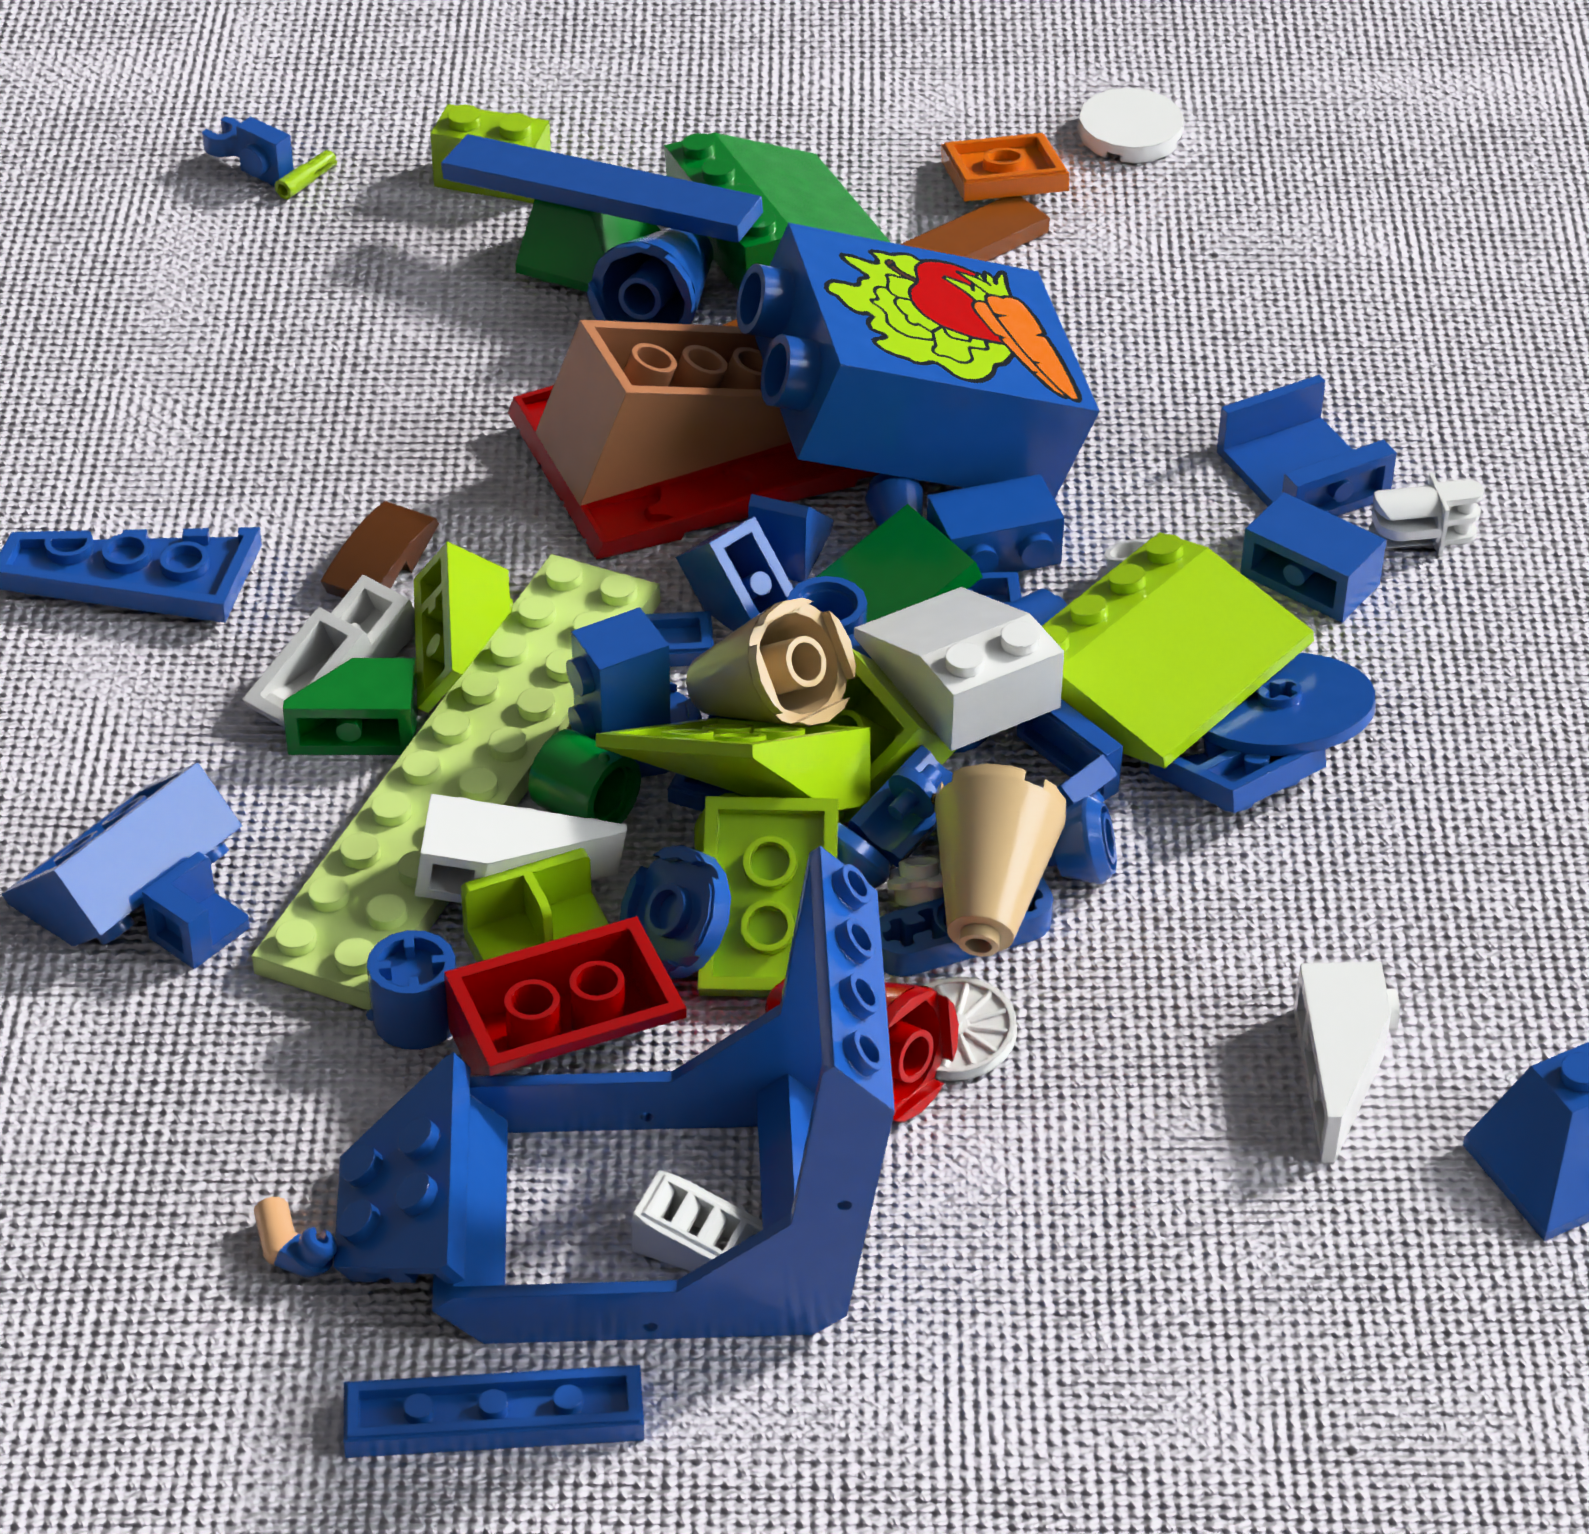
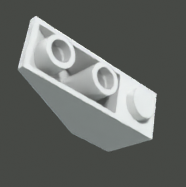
[414,794,627,903]

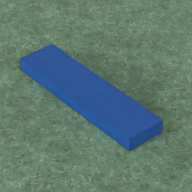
[343,1365,645,1458]

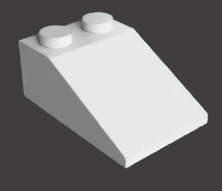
[854,587,1064,751]

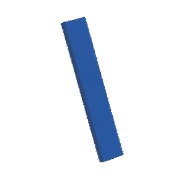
[441,134,763,243]

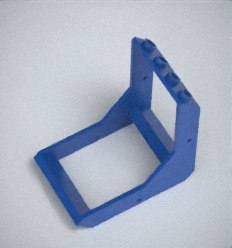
[432,846,895,1344]

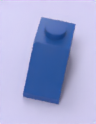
[675,516,793,632]

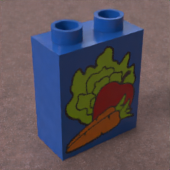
[736,223,1100,499]

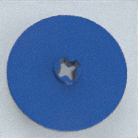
[1202,653,1376,756]

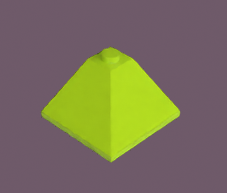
[596,717,871,820]

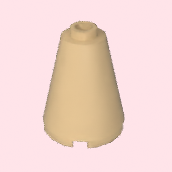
[686,598,856,727]
[935,763,1066,957]

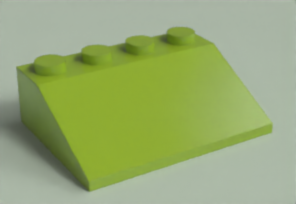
[1042,532,1314,769]

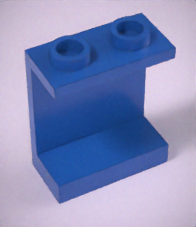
[1216,375,1397,516]

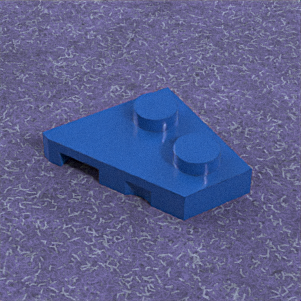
[1149,739,1326,813]

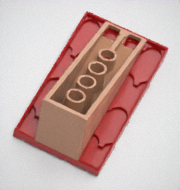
[508,320,879,560]

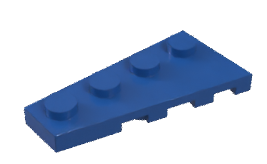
[0,527,262,623]

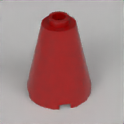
[765,979,959,1122]

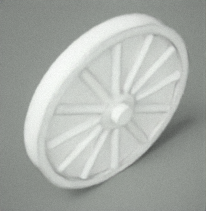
[923,977,1017,1081]

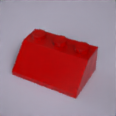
[444,916,687,1076]

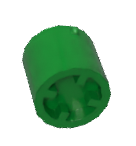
[528,729,641,824]

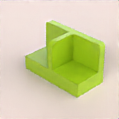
[461,848,609,962]

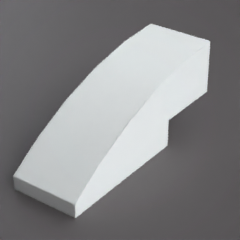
[242,575,415,727]

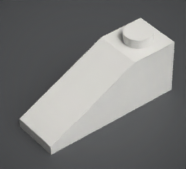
[1294,961,1400,1163]

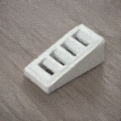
[631,1170,763,1272]

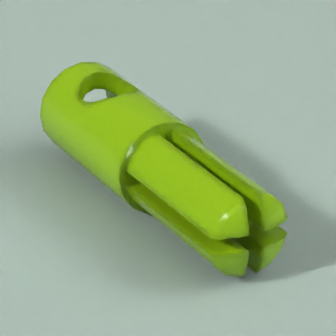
[275,150,337,200]

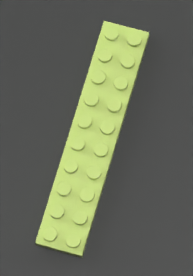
[251,554,661,1010]

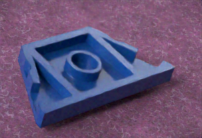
[333,1052,471,1284]

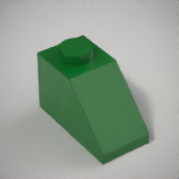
[283,658,418,755]

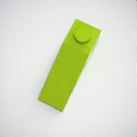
[413,541,513,713]

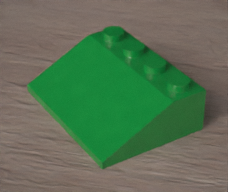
[664,132,891,292]

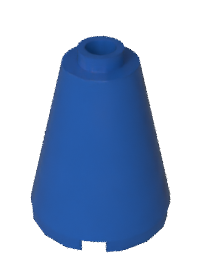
[587,228,713,324]

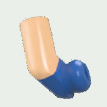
[253,1197,337,1278]

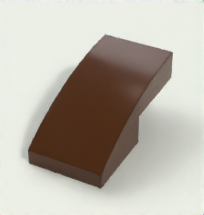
[321,501,439,598]

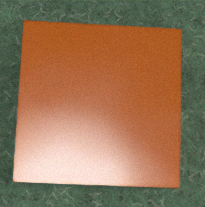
[941,133,1069,202]

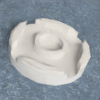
[1078,88,1184,164]

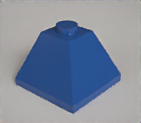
[1463,1042,1589,1241]

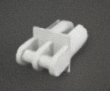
[1369,473,1484,556]

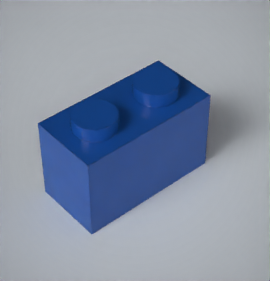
[927,474,1065,573]
[1240,492,1387,623]
[566,607,671,740]

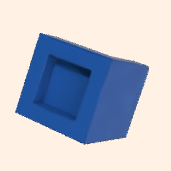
[142,851,250,970]

